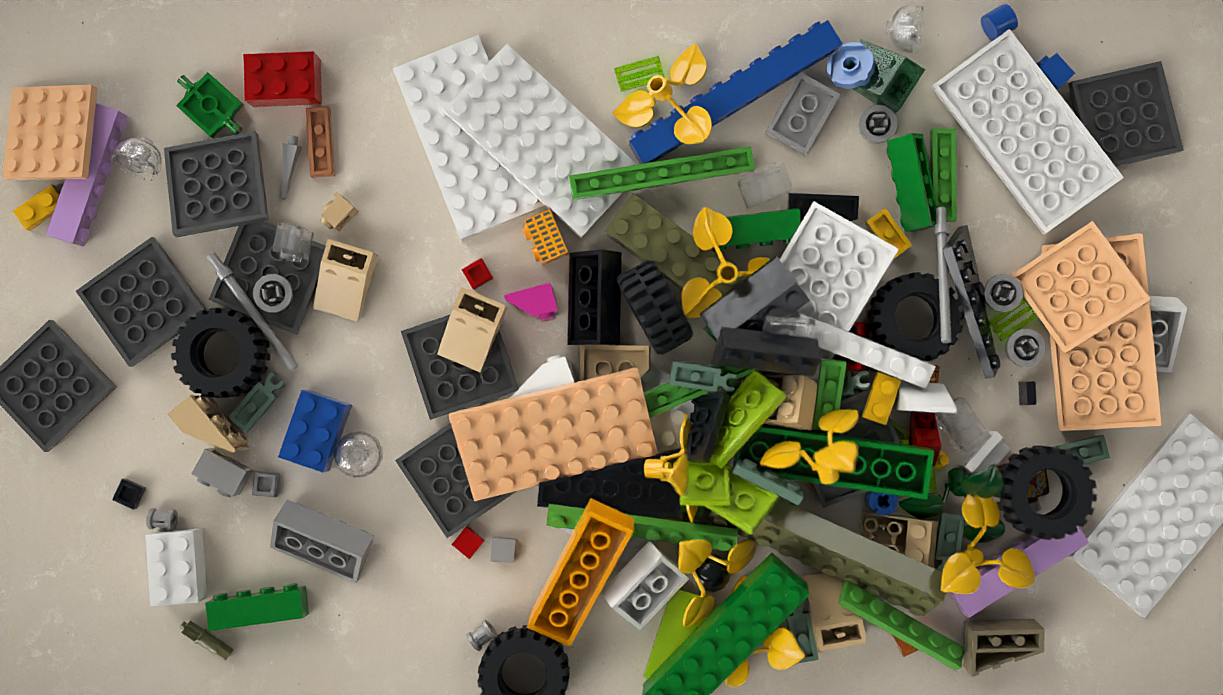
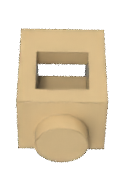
[320,192,358,231]

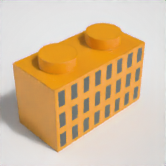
[522,209,569,266]

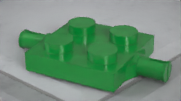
[176,72,244,138]

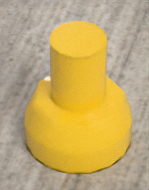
[933,451,949,469]

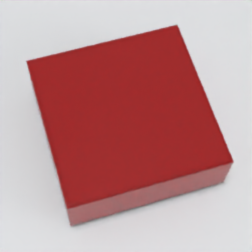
[461,258,494,290]
[451,526,485,559]

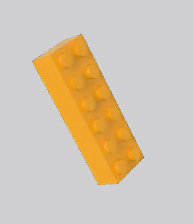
[527,499,634,647]

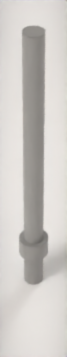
[934,207,951,343]
[207,252,298,371]

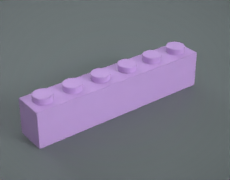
[46,103,128,246]
[949,526,1089,618]

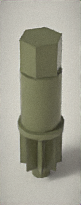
[180,621,233,661]

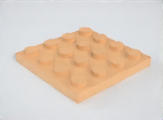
[2,85,98,180]
[1011,221,1151,353]

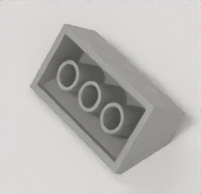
[270,500,374,583]

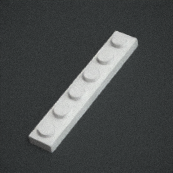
[791,313,935,389]

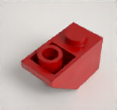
[909,411,942,466]

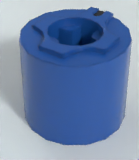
[981,4,1018,41]
[864,491,898,515]

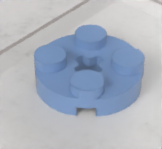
[827,42,875,89]

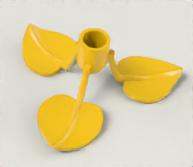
[612,43,712,144]
[681,207,770,318]
[760,409,858,484]
[644,413,699,523]
[941,494,1035,595]
[678,539,757,627]
[724,575,806,687]

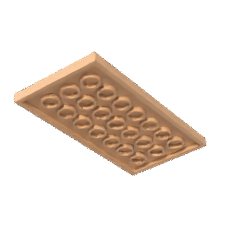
[1041,233,1162,431]
[449,367,658,501]

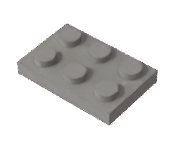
[765,72,841,156]

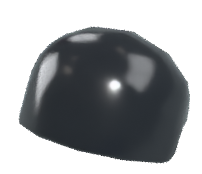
[693,554,730,592]

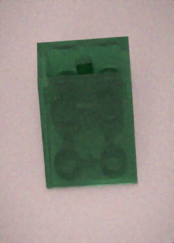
[845,39,926,114]

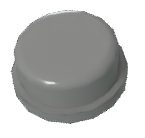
[858,105,897,143]
[253,274,293,313]
[983,274,1023,312]
[1005,329,1045,367]

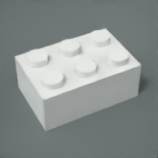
[145,528,208,607]
[600,541,689,630]

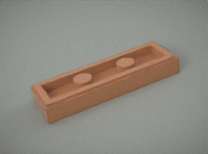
[306,106,335,178]

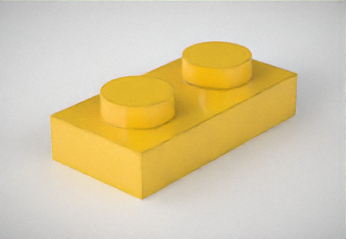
[13,185,60,231]
[864,208,912,259]
[862,372,901,425]

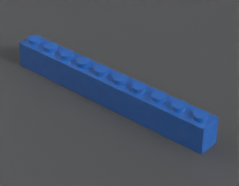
[629,20,843,164]

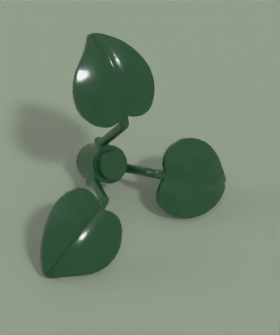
[899,464,1005,543]

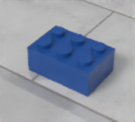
[278,390,352,473]

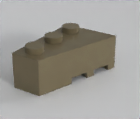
[963,619,1045,677]

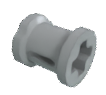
[146,508,178,531]
[466,620,498,651]

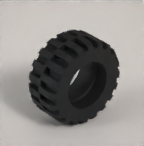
[617,260,694,355]
[867,272,964,361]
[171,308,270,398]
[995,445,1097,540]
[477,625,570,695]

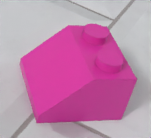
[504,283,560,322]

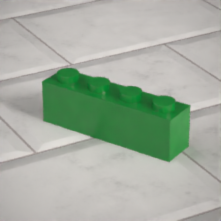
[887,133,937,232]
[713,208,801,252]
[205,583,309,631]

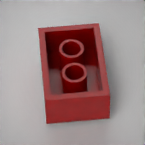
[243,51,322,107]

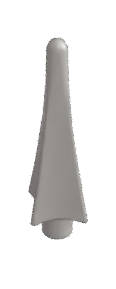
[281,135,302,199]

